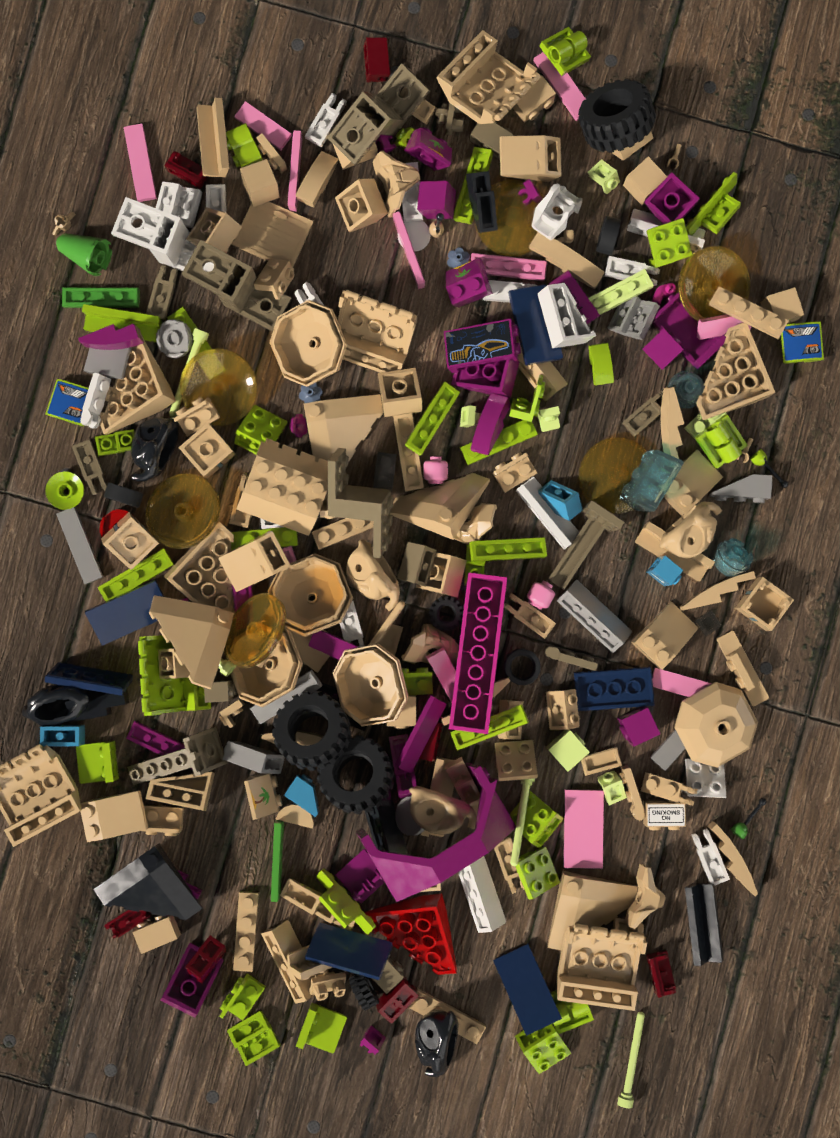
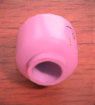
[423,456,448,484]
[527,580,555,610]

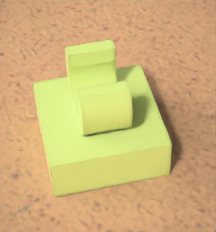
[460,405,481,427]

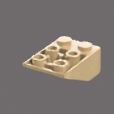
[500,135,561,182]
[218,531,290,592]

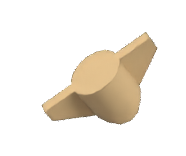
[52,212,76,236]

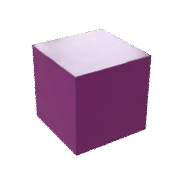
[417,181,456,219]
[642,328,685,370]
[617,706,660,747]

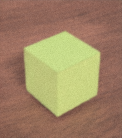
[546,730,590,772]

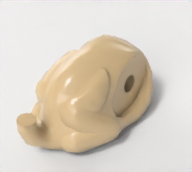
[660,502,722,558]
[346,539,400,611]
[409,786,477,835]

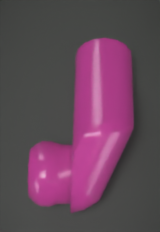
[651,283,676,306]

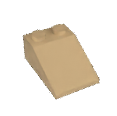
[655,449,723,516]
[631,601,698,670]
[80,790,148,842]

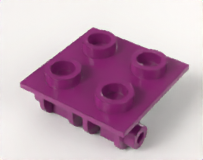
[335,849,384,903]

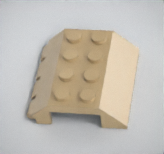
[437,30,541,124]
[337,290,417,373]
[236,438,328,536]
[0,744,81,847]
[557,924,647,1011]

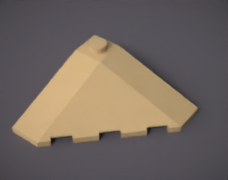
[696,323,775,421]
[100,339,176,435]
[304,394,383,462]
[390,473,490,540]
[164,522,235,620]
[149,595,234,689]
[547,871,638,950]

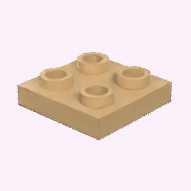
[495,740,538,781]

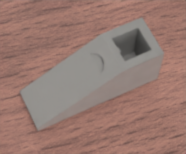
[709,474,772,503]

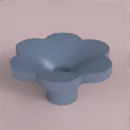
[447,248,470,268]
[299,383,322,403]

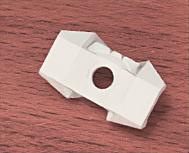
[531,183,582,240]

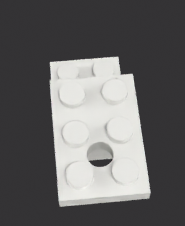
[111,197,214,272]

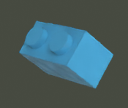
[646,555,683,586]
[40,725,85,746]

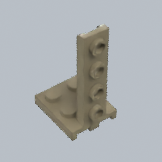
[547,501,625,590]
[127,727,228,785]

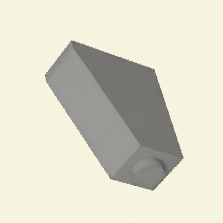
[223,741,285,774]

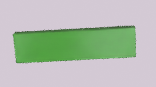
[62,287,140,308]
[271,820,284,902]

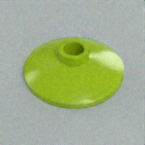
[45,471,84,510]

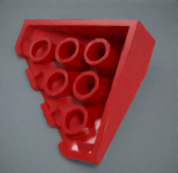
[364,893,457,975]

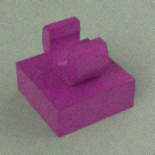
[375,135,396,154]
[518,179,543,205]
[360,1025,386,1054]

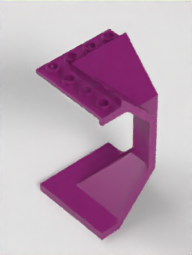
[356,763,516,902]

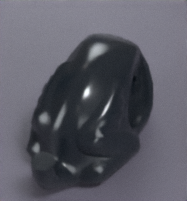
[131,416,179,482]
[22,684,90,726]
[415,1010,459,1077]

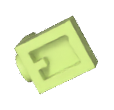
[588,159,620,194]
[538,406,560,432]
[597,771,627,805]

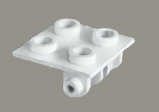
[684,759,726,798]

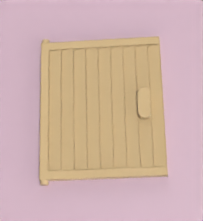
[231,202,314,270]

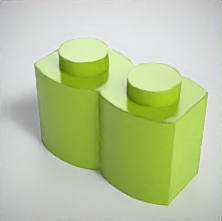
[226,123,262,168]

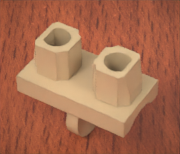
[309,969,346,1001]

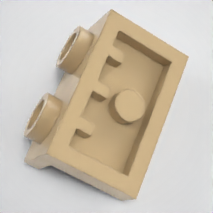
[173,397,221,437]
[493,452,537,493]
[546,689,580,730]
[142,805,184,836]

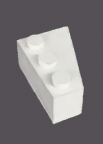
[538,283,596,348]

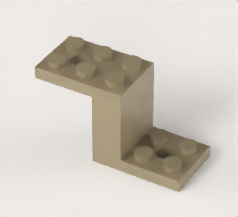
[327,63,431,165]
[182,240,292,332]
[328,448,393,558]

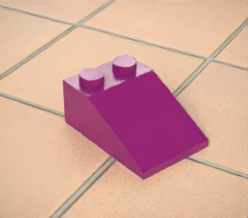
[451,359,520,398]
[160,943,224,1017]

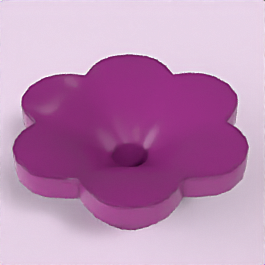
[289,414,308,438]

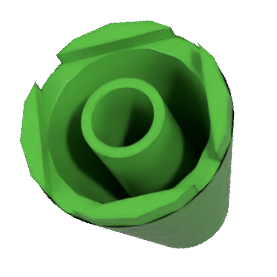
[56,233,112,276]

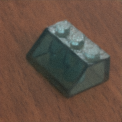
[619,450,684,512]

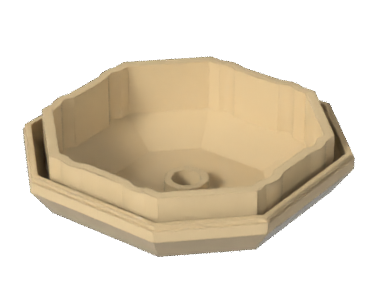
[270,300,347,387]
[268,554,353,637]
[228,620,303,707]
[333,643,409,726]
[674,682,758,768]

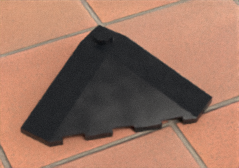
[93,844,203,920]

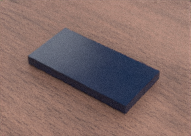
[508,285,563,366]
[84,579,164,646]
[45,662,133,696]
[574,667,655,711]
[305,922,393,980]
[493,944,562,1036]

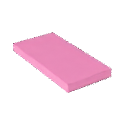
[563,789,604,869]

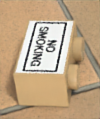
[643,801,686,830]

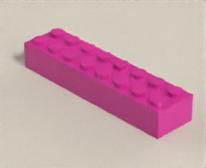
[449,573,507,734]

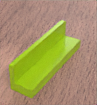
[82,304,162,343]

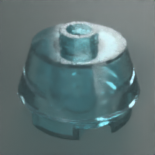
[668,371,705,408]
[713,538,753,577]

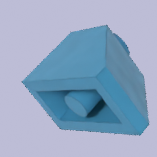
[538,480,582,521]
[284,774,319,817]

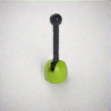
[750,449,788,488]

